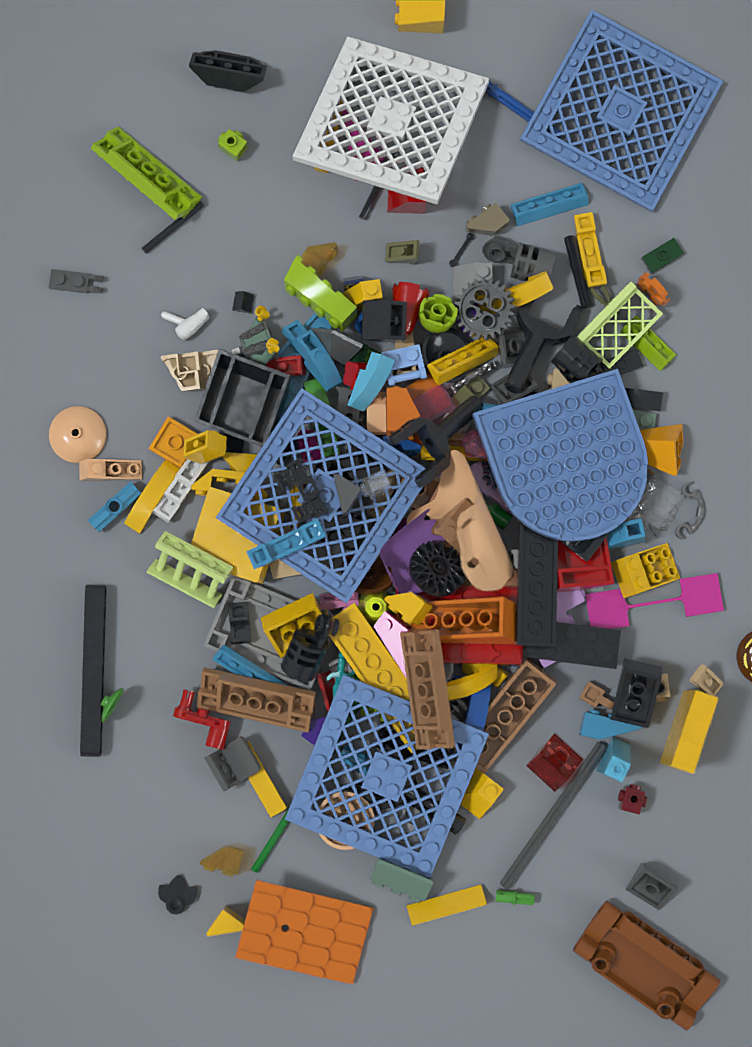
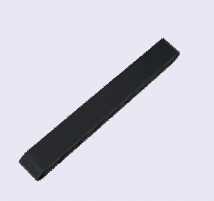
[80,584,107,757]

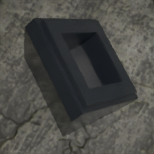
[232,291,254,314]

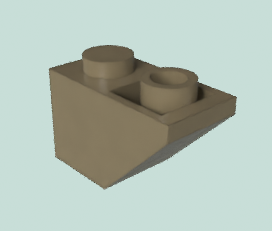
[465,203,510,236]

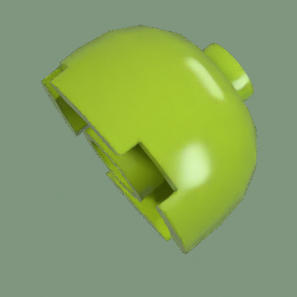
[419,294,458,333]

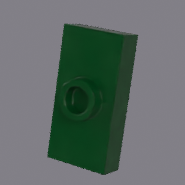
[641,238,684,274]

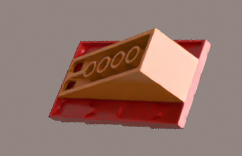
[395,586,523,665]

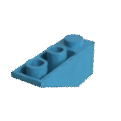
[607,518,646,550]
[578,709,642,739]

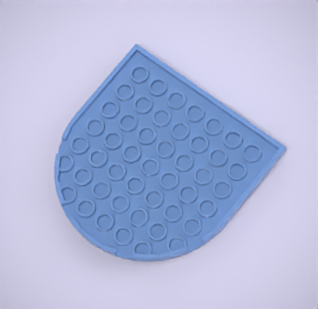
[473,369,648,541]

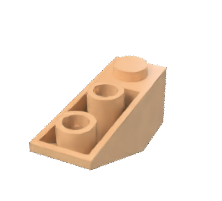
[79,459,142,481]

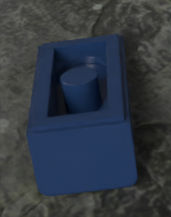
[343,276,364,291]

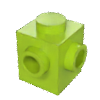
[218,129,248,161]

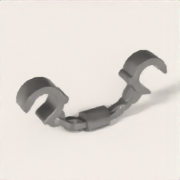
[444,360,497,397]
[675,482,704,540]

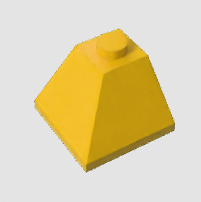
[460,767,504,819]

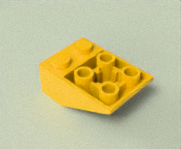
[611,543,681,598]

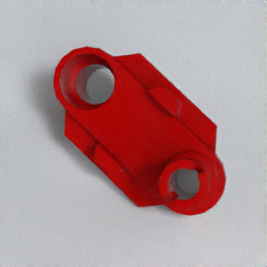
[172,689,231,750]

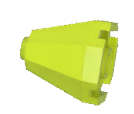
[357,591,395,628]

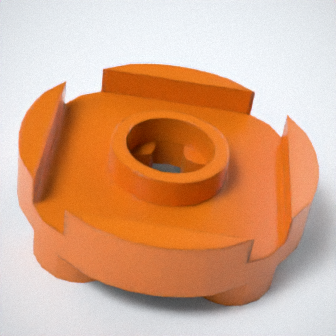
[636,272,670,306]

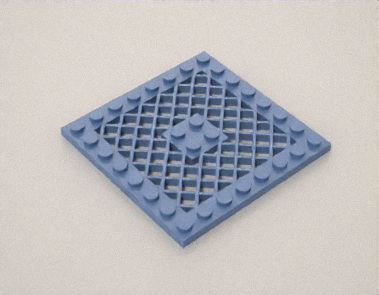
[520,9,723,212]
[216,388,425,604]
[285,674,489,878]

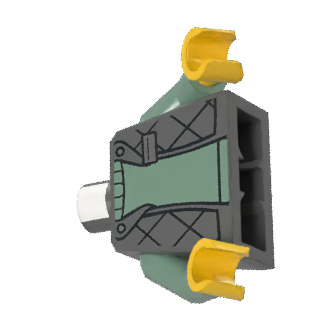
[232,305,280,365]

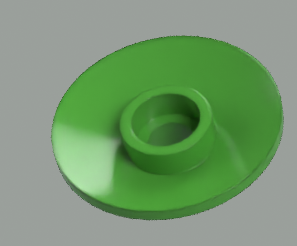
[101,688,124,722]

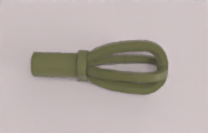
[590,285,620,317]

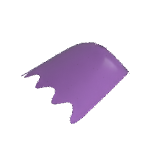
[380,508,445,594]

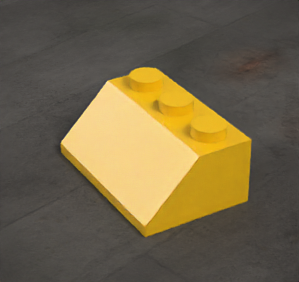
[261,593,323,658]

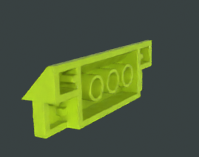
[91,126,202,220]

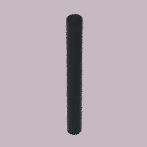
[359,152,398,220]
[142,201,204,254]

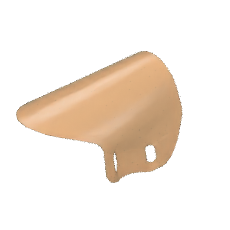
[407,450,514,591]

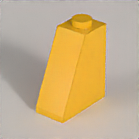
[342,279,383,311]

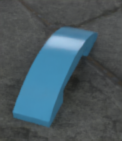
[246,519,326,570]

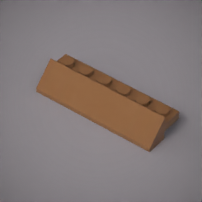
[400,628,455,750]
[197,667,316,733]

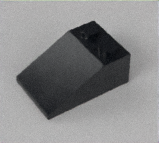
[610,658,662,728]

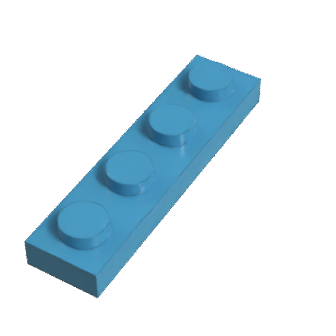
[212,644,288,686]

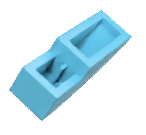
[348,352,395,411]

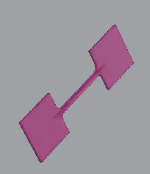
[585,573,724,629]

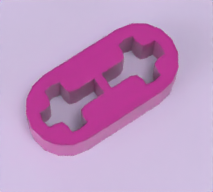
[297,429,321,463]

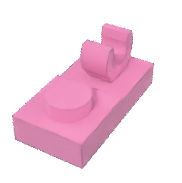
[320,592,359,610]

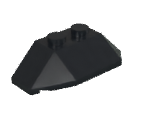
[189,50,267,92]

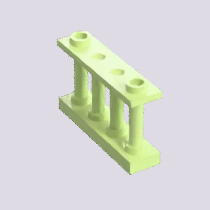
[146,531,233,608]

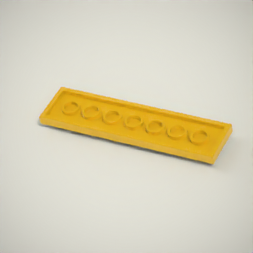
[330,603,417,753]

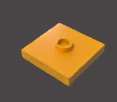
[149,417,197,468]

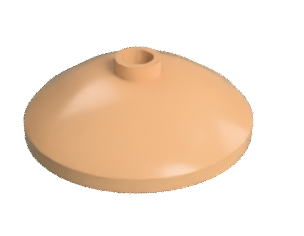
[49,406,107,463]
[319,791,374,850]

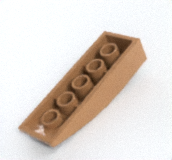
[454,657,557,774]

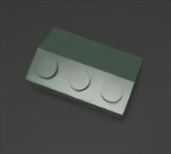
[370,858,434,903]

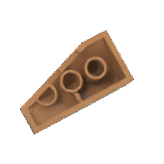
[436,498,479,566]

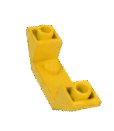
[191,469,269,501]

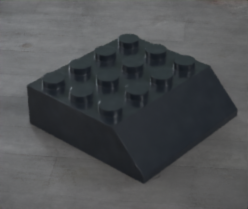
[194,349,291,447]

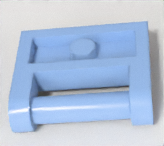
[382,344,427,386]

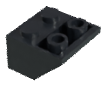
[361,300,407,343]

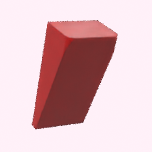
[265,355,306,377]

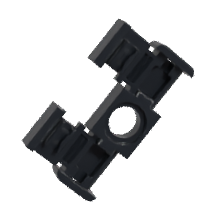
[273,458,329,524]

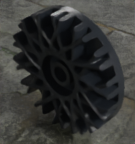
[409,540,466,597]

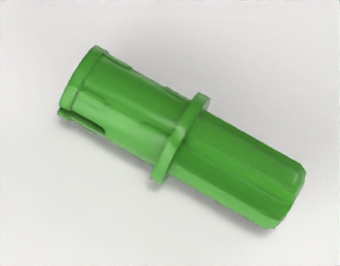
[496,890,535,906]

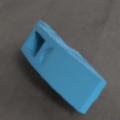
[282,320,342,392]

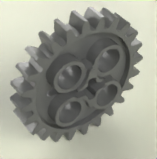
[454,278,517,341]

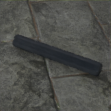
[564,235,592,309]

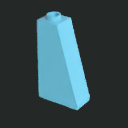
[596,736,631,782]

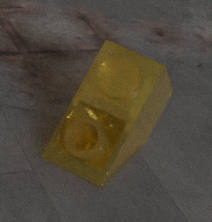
[301,242,338,276]
[200,845,245,877]

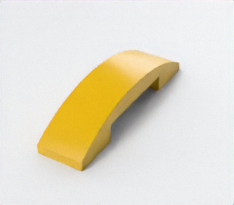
[573,212,607,288]
[477,271,554,314]
[124,459,180,534]
[446,664,498,700]

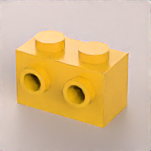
[183,430,227,464]

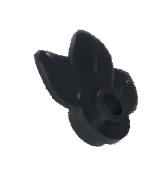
[158,875,197,915]

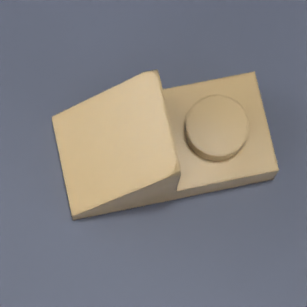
[689,664,724,696]

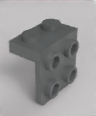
[204,736,261,791]

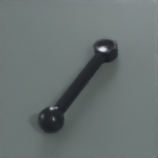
[449,233,474,268]

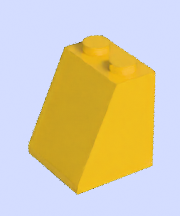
[395,0,445,34]

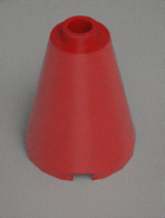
[392,282,430,337]

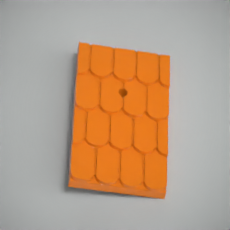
[235,880,374,984]

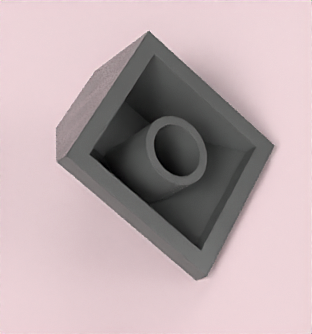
[312,328,363,366]

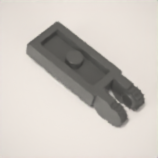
[49,269,104,294]

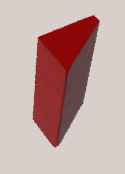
[317,671,335,711]

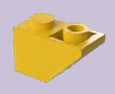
[384,592,433,625]

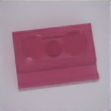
[412,384,456,421]

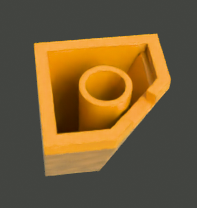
[640,424,683,476]

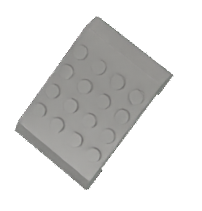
[203,575,332,691]

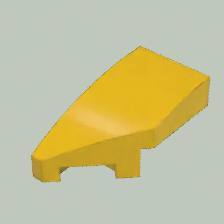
[221,452,257,472]

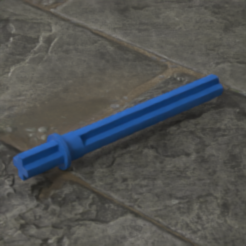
[485,81,562,139]

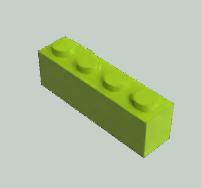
[284,255,358,332]

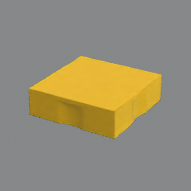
[191,487,286,584]
[659,690,719,774]

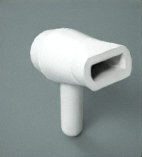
[161,308,210,340]

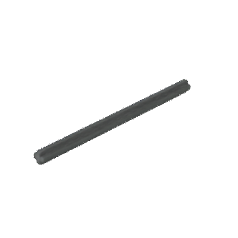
[500,742,606,889]

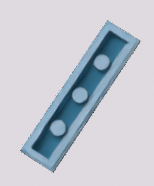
[510,183,589,226]

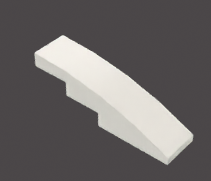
[153,459,210,523]

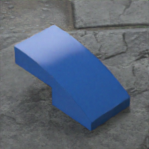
[381,436,422,457]

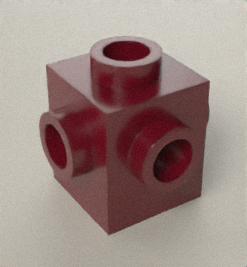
[618,784,647,815]

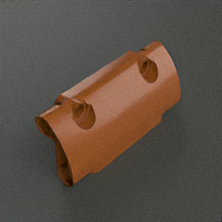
[573,900,720,1031]

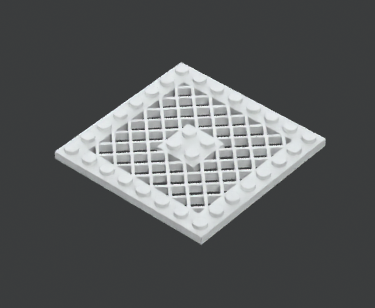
[293,36,489,205]

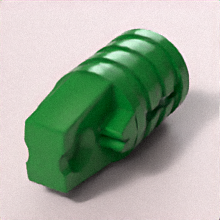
[485,502,513,530]

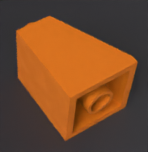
[386,386,423,446]

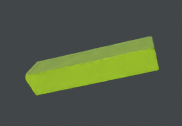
[620,315,676,371]

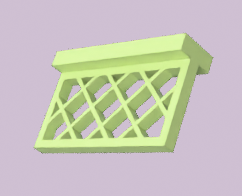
[577,282,663,369]

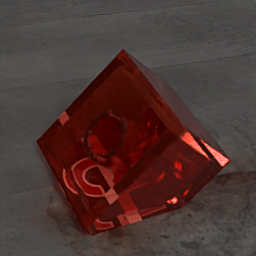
[526,733,583,792]

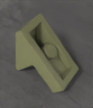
[385,240,419,265]
[450,375,490,408]

